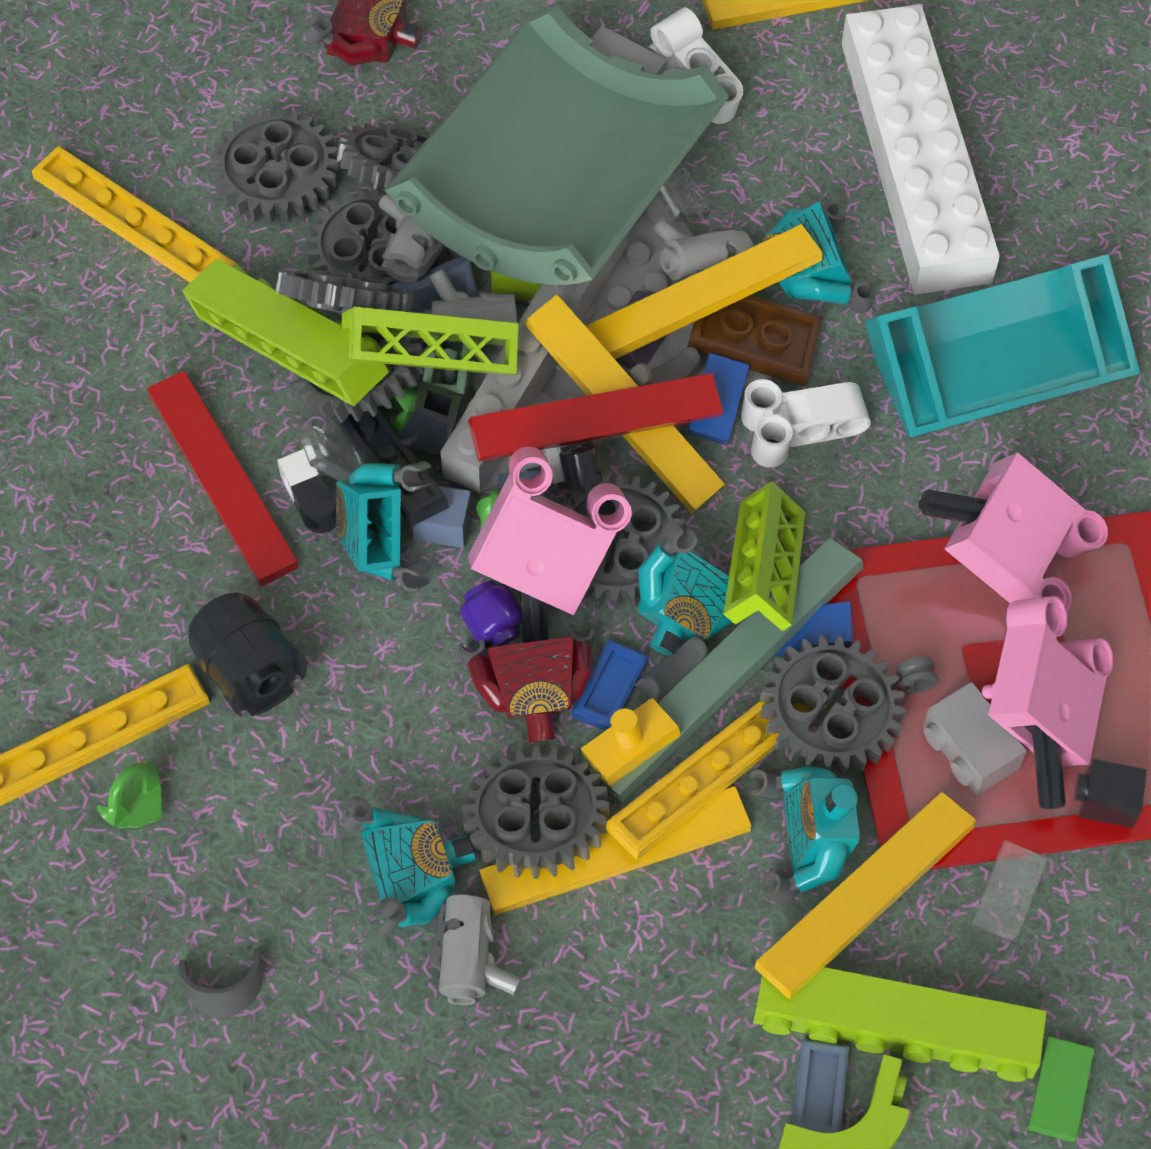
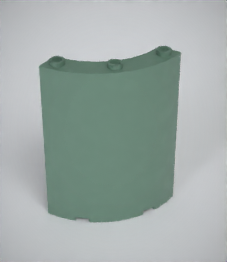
[385,4,730,285]

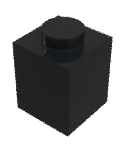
[399,381,462,457]
[1074,759,1147,828]

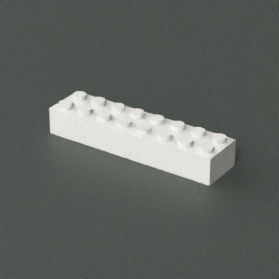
[842,4,1000,295]

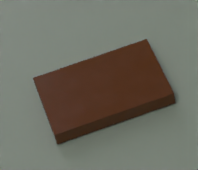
[687,295,822,386]

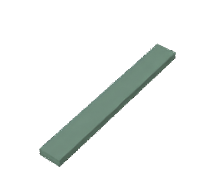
[589,538,863,802]

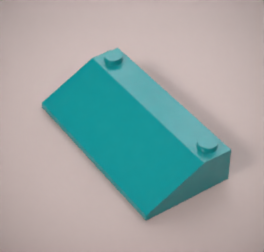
[864,254,1140,438]

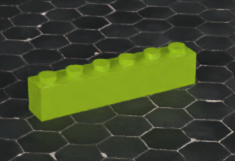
[182,258,389,407]
[753,967,1047,1082]

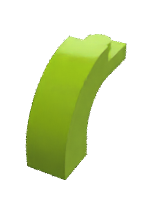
[779,1055,910,1149]

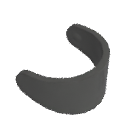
[627,347,700,386]
[634,636,707,703]
[179,948,262,1017]

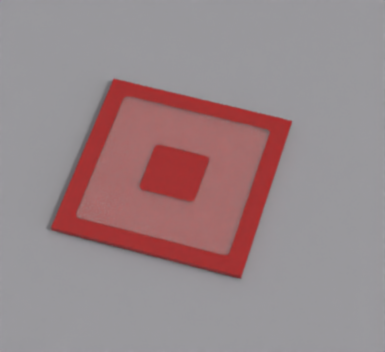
[827,511,1151,870]

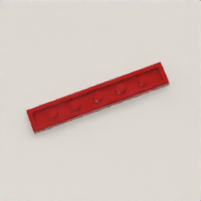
[147,371,299,587]
[468,373,723,462]

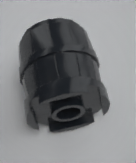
[188,592,308,716]

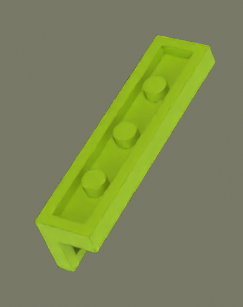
[341,307,519,376]
[723,481,806,631]

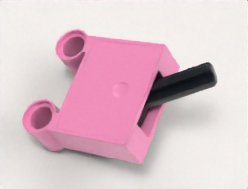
[468,446,632,643]
[918,452,1108,611]
[982,596,1113,809]

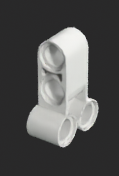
[646,7,743,124]
[741,379,871,467]

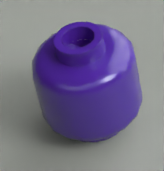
[460,580,522,647]

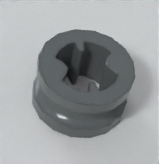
[895,656,939,694]

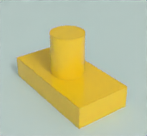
[581,698,681,787]

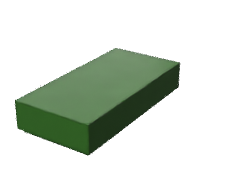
[1027,1036,1095,1143]

